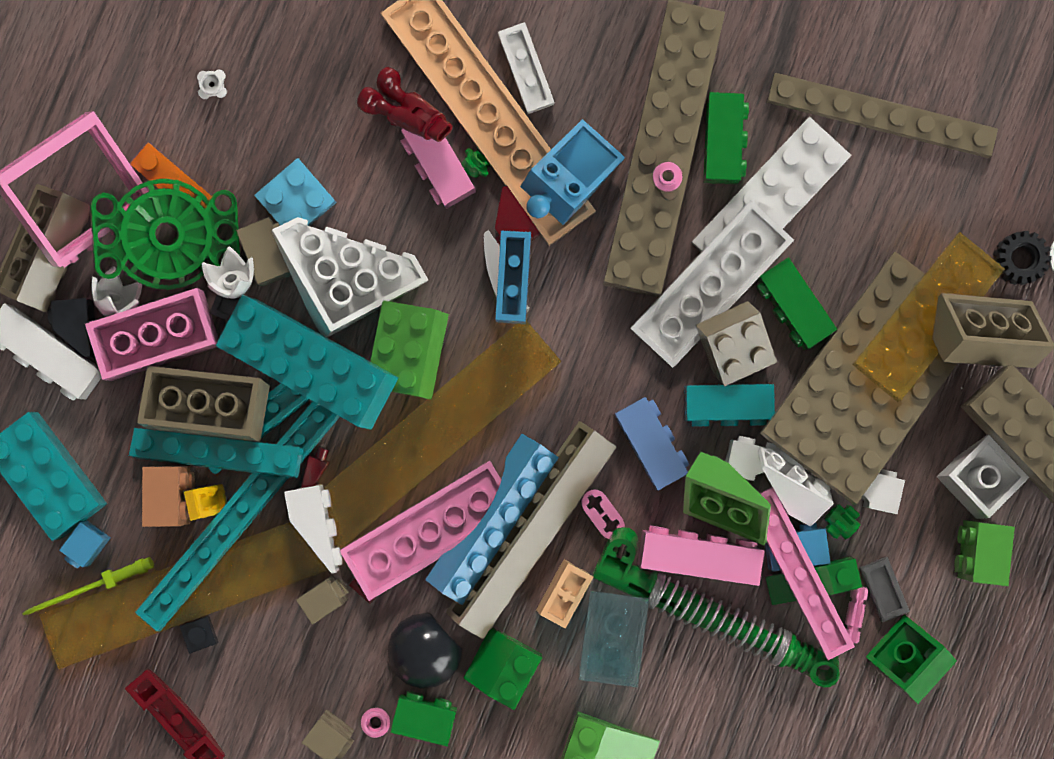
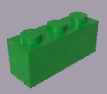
[703,92,749,185]
[756,257,838,350]

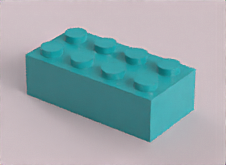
[0,412,107,541]

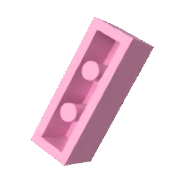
[400,129,476,209]

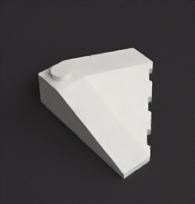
[271,217,428,338]

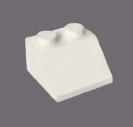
[937,435,1029,519]

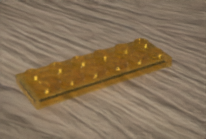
[852,232,1005,402]

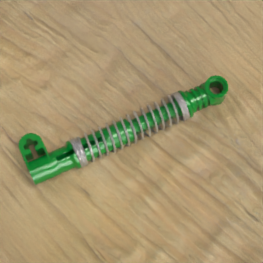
[592,527,840,687]

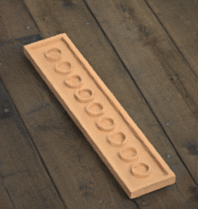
[381,0,596,246]

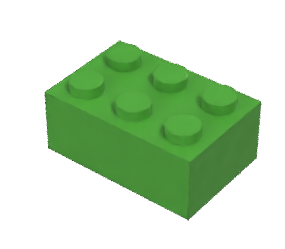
[370,300,449,400]

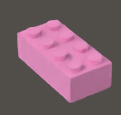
[85,288,219,381]
[637,525,764,586]

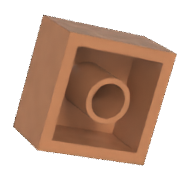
[142,466,195,527]

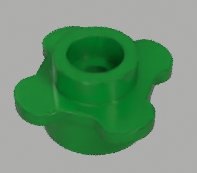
[461,148,489,178]

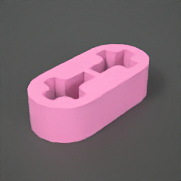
[581,489,625,539]

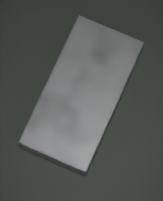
[859,557,910,622]

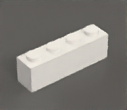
[0,303,102,400]

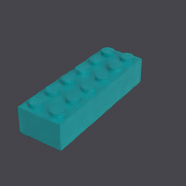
[216,294,399,430]

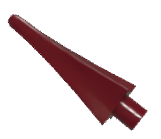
[301,446,330,488]

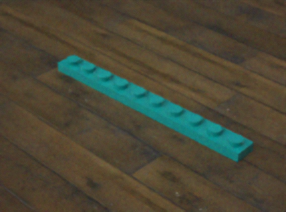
[135,401,340,632]

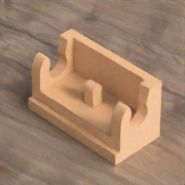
[536,559,593,628]

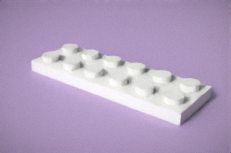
[691,116,852,252]
[630,200,794,368]

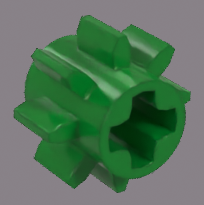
[824,504,861,540]

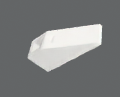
[758,447,834,527]
[284,484,342,573]

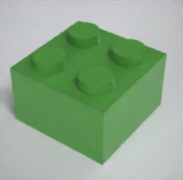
[954,520,1015,586]

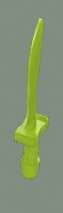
[22,557,154,615]

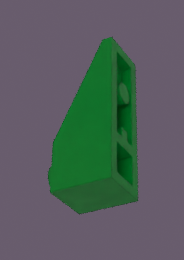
[765,556,862,605]

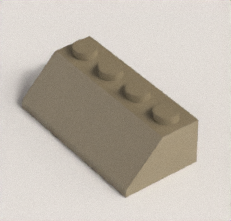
[0,184,90,312]
[933,293,1054,368]

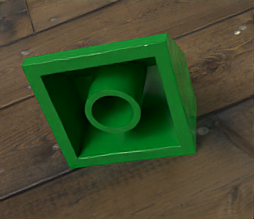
[866,614,957,704]
[464,627,542,710]

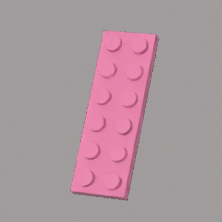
[340,461,501,601]

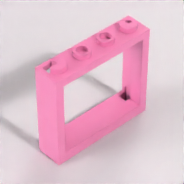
[0,111,148,268]

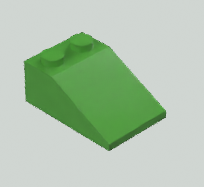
[683,452,771,545]
[561,711,660,759]

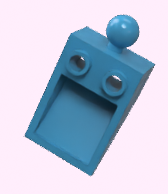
[520,119,625,225]

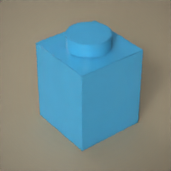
[59,521,111,568]

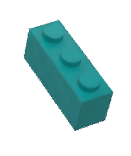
[684,384,775,427]

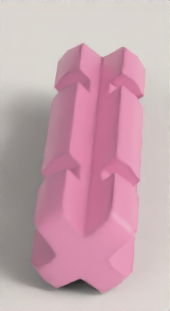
[845,587,868,643]

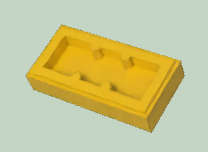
[184,484,227,521]

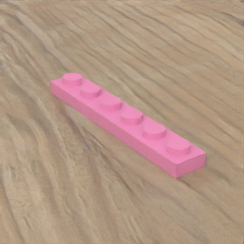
[760,487,855,660]

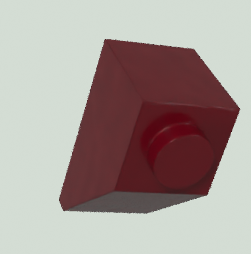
[495,185,540,246]

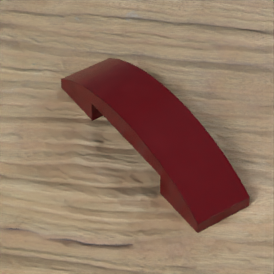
[125,668,225,759]

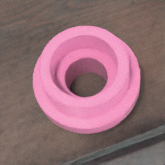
[653,162,682,192]
[361,708,390,738]

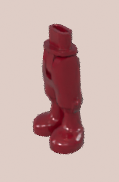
[357,67,453,142]

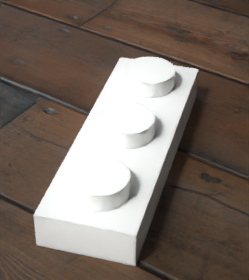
[498,22,555,115]

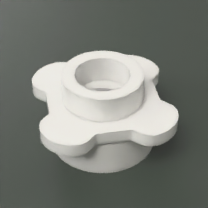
[197,70,227,99]

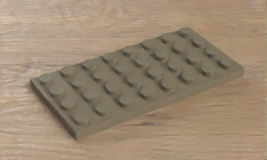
[760,251,957,505]

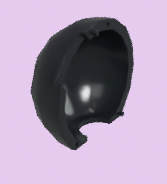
[387,613,462,689]

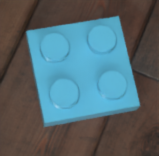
[254,158,337,226]

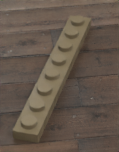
[766,73,998,158]

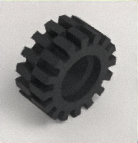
[993,231,1052,285]

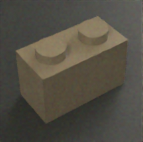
[236,217,291,287]
[296,576,349,625]
[302,710,354,759]

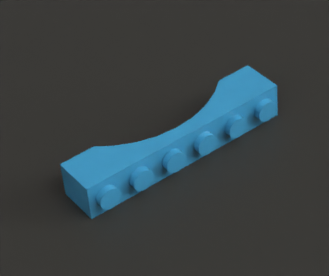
[425,434,559,605]

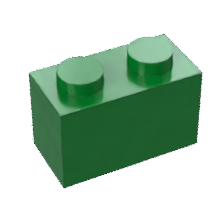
[390,691,457,747]

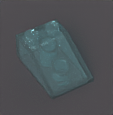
[578,591,649,688]

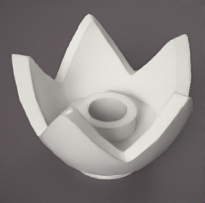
[202,247,254,299]
[91,266,142,317]

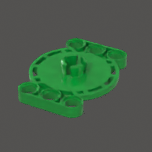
[90,179,240,290]

